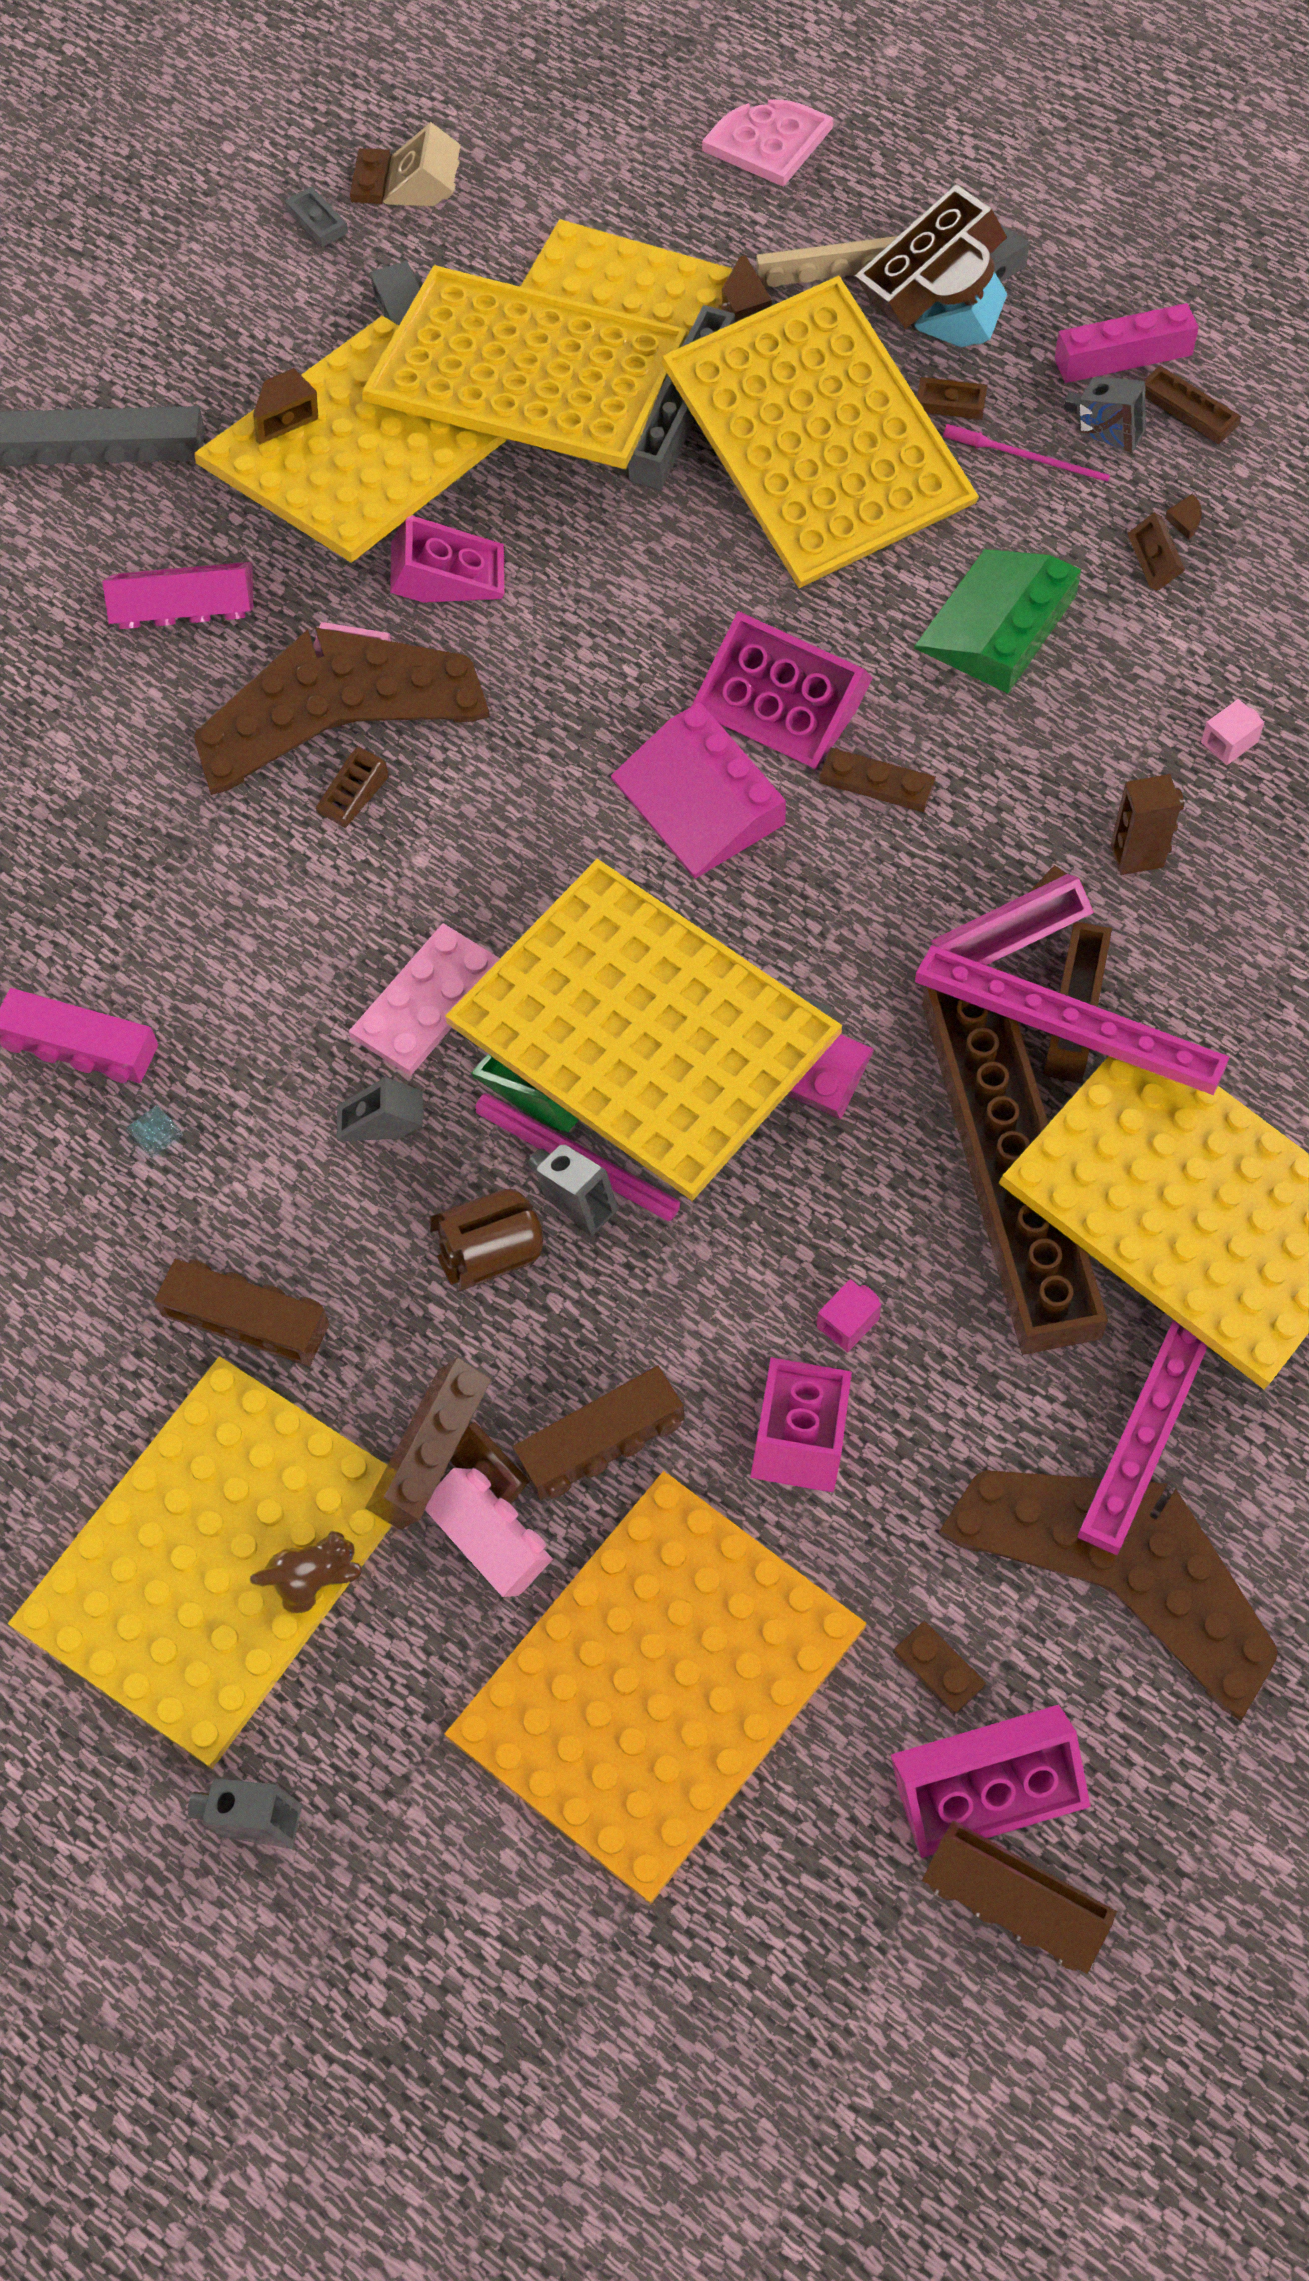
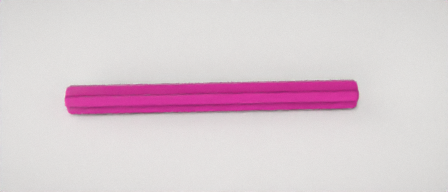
[475,1093,680,1221]

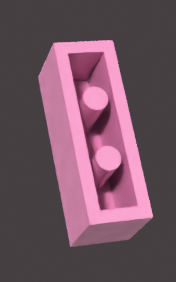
[425,1468,553,1597]

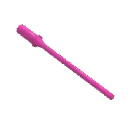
[943,424,1110,482]

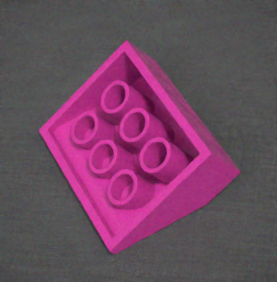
[692,611,873,770]
[611,702,786,879]

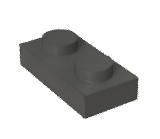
[285,186,349,247]

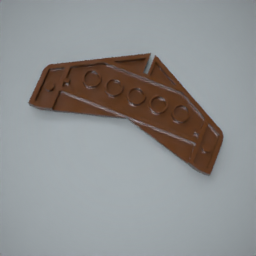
[194,627,490,795]
[939,1470,1278,1721]

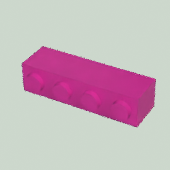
[1054,303,1199,383]
[931,874,1094,965]
[0,988,158,1083]

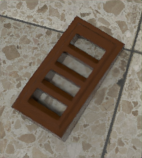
[316,746,389,828]

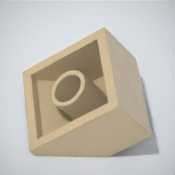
[383,122,460,206]

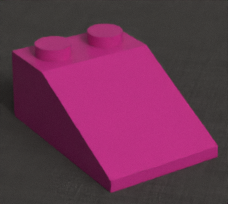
[390,515,504,603]
[750,1357,852,1493]

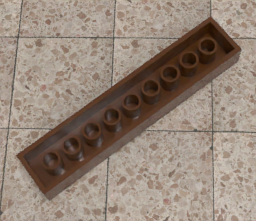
[922,968,1108,1355]

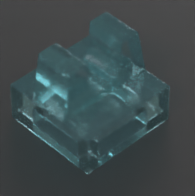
[126,1104,183,1159]

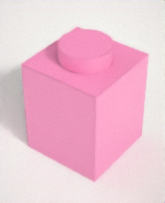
[1201,699,1264,765]

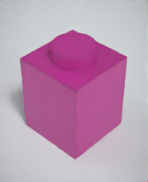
[817,1279,881,1353]

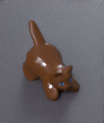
[250,1531,362,1613]

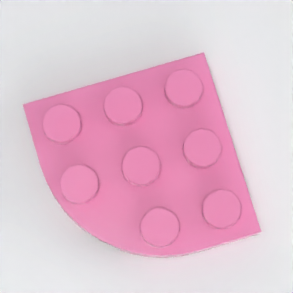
[702,100,833,187]

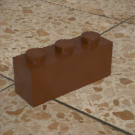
[1110,774,1184,875]

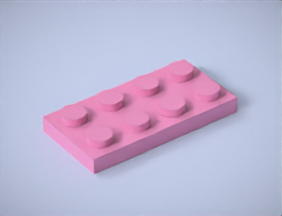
[349,923,500,1076]

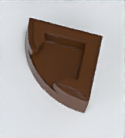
[1165,493,1202,540]

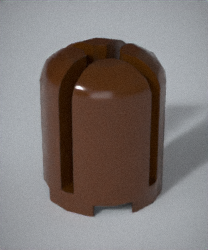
[429,1189,543,1292]

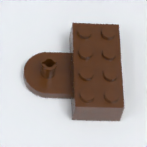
[855,184,1007,329]

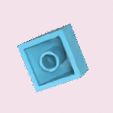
[914,272,1007,348]

